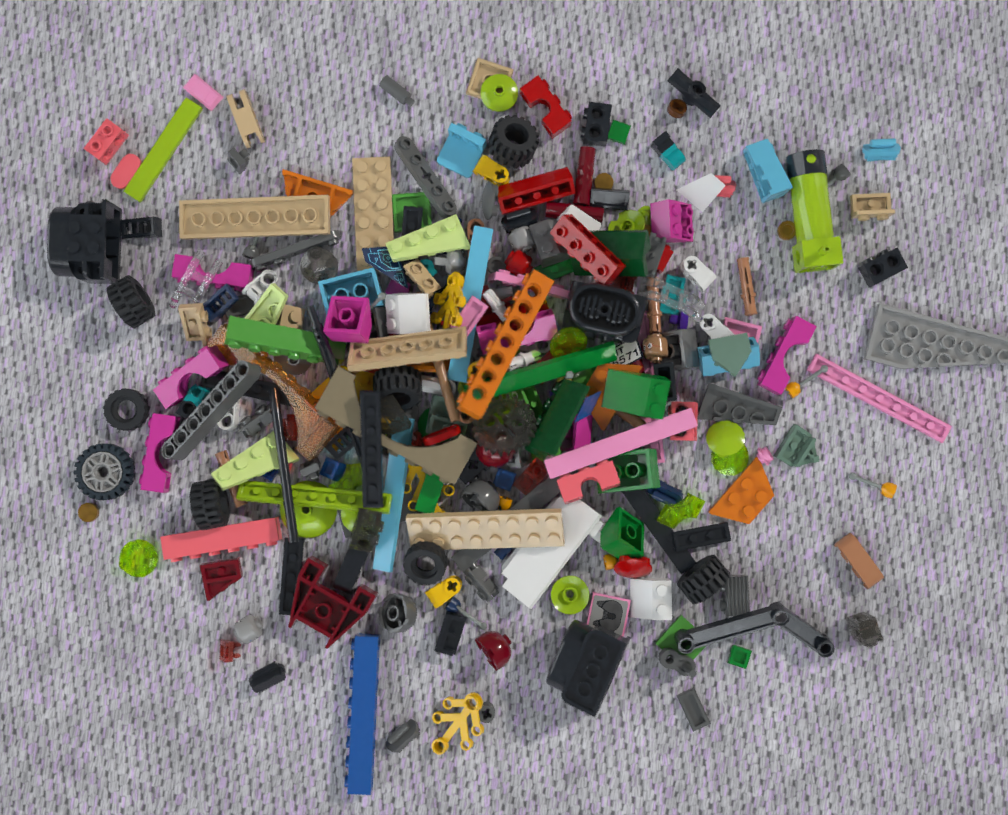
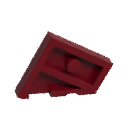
[200,558,243,601]

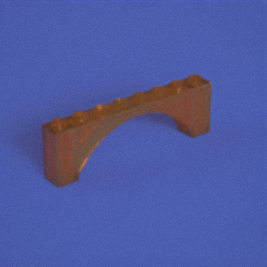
[206,323,341,461]

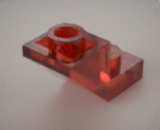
[513,456,548,495]

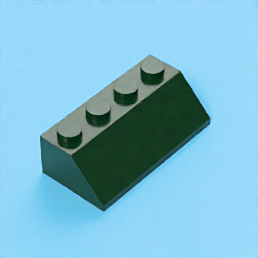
[524,379,590,460]

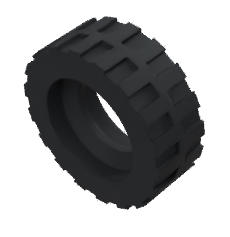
[103,388,150,431]
[403,541,448,586]

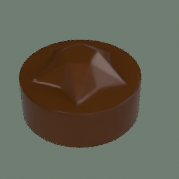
[667,99,687,118]

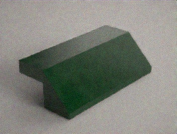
[571,230,651,277]

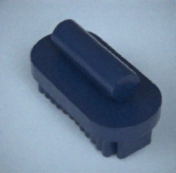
[647,480,683,508]

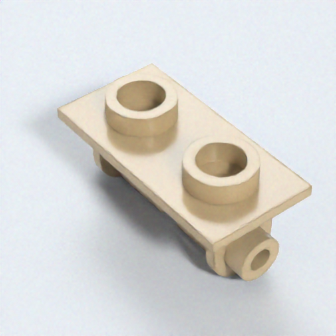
[403,259,441,299]

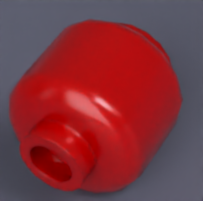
[504,250,533,277]

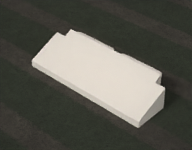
[501,497,602,609]

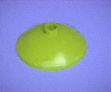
[280,481,337,538]

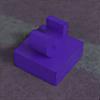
[668,310,689,330]

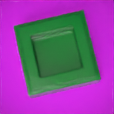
[608,120,631,145]
[727,644,752,669]

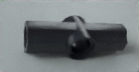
[667,68,721,118]

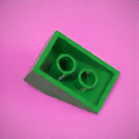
[601,368,670,419]
[595,449,660,494]

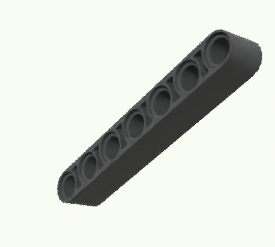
[161,361,261,460]

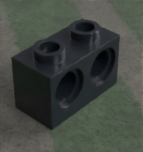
[580,101,612,147]
[858,247,908,288]

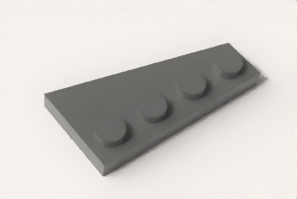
[698,383,783,425]

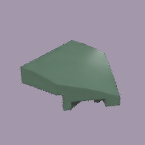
[708,333,751,377]
[774,424,820,467]

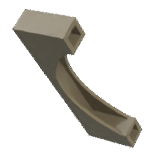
[315,366,478,485]

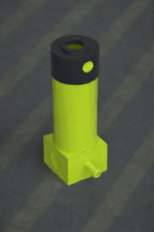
[786,149,844,273]

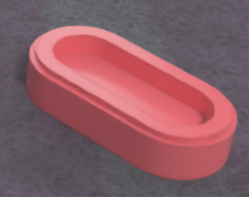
[110,154,142,189]

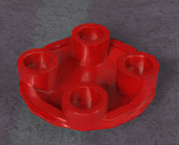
[614,555,652,578]

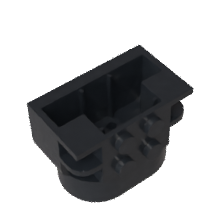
[47,199,122,284]
[561,281,648,343]
[546,620,631,718]

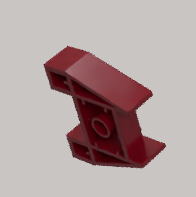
[288,556,379,649]

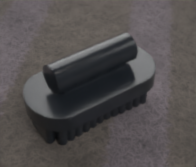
[501,207,538,234]
[249,661,286,693]

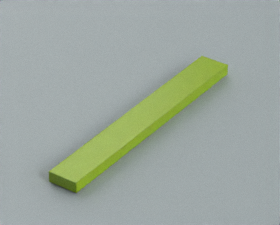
[236,481,392,514]

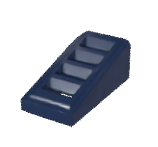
[203,284,239,322]

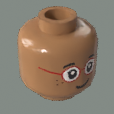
[642,334,668,363]

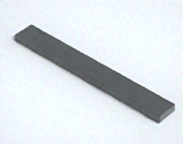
[451,469,578,572]

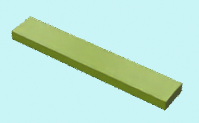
[123,97,203,203]

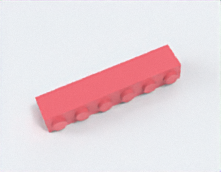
[160,516,282,562]

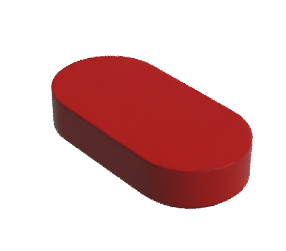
[423,424,461,446]

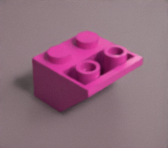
[650,199,694,243]

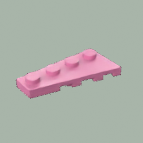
[487,269,569,299]

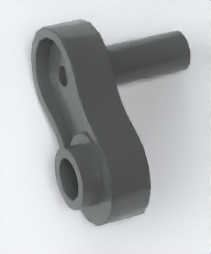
[658,647,697,678]

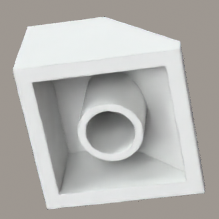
[385,293,430,334]
[630,578,672,620]

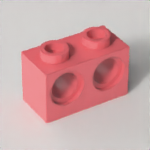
[84,118,129,165]
[668,401,698,441]

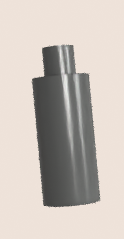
[379,75,415,107]

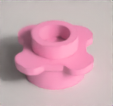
[756,446,774,466]

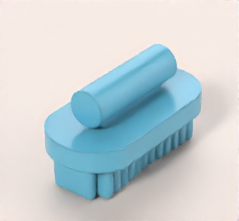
[862,138,901,162]

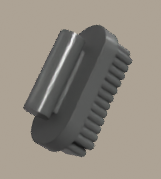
[386,719,420,753]

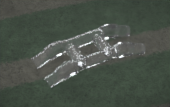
[169,249,223,308]
[639,278,706,323]

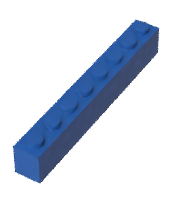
[344,633,380,795]

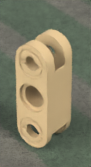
[226,89,265,149]

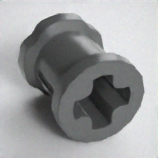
[479,701,495,723]

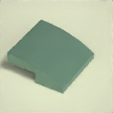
[426,394,468,439]

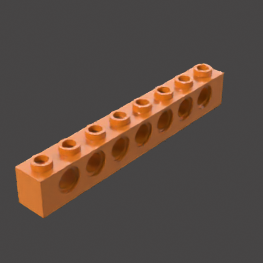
[457,269,554,420]

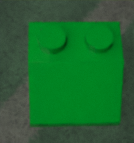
[600,507,644,559]

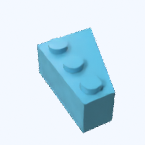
[743,138,793,204]

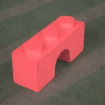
[557,459,621,505]

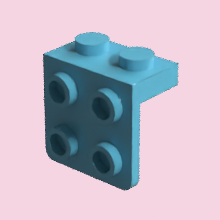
[437,123,486,178]

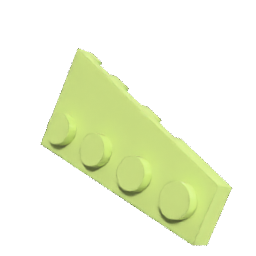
[385,214,471,262]
[237,283,288,365]
[211,431,299,491]

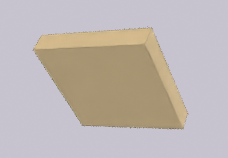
[466,58,514,100]

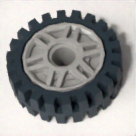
[74,443,135,500]

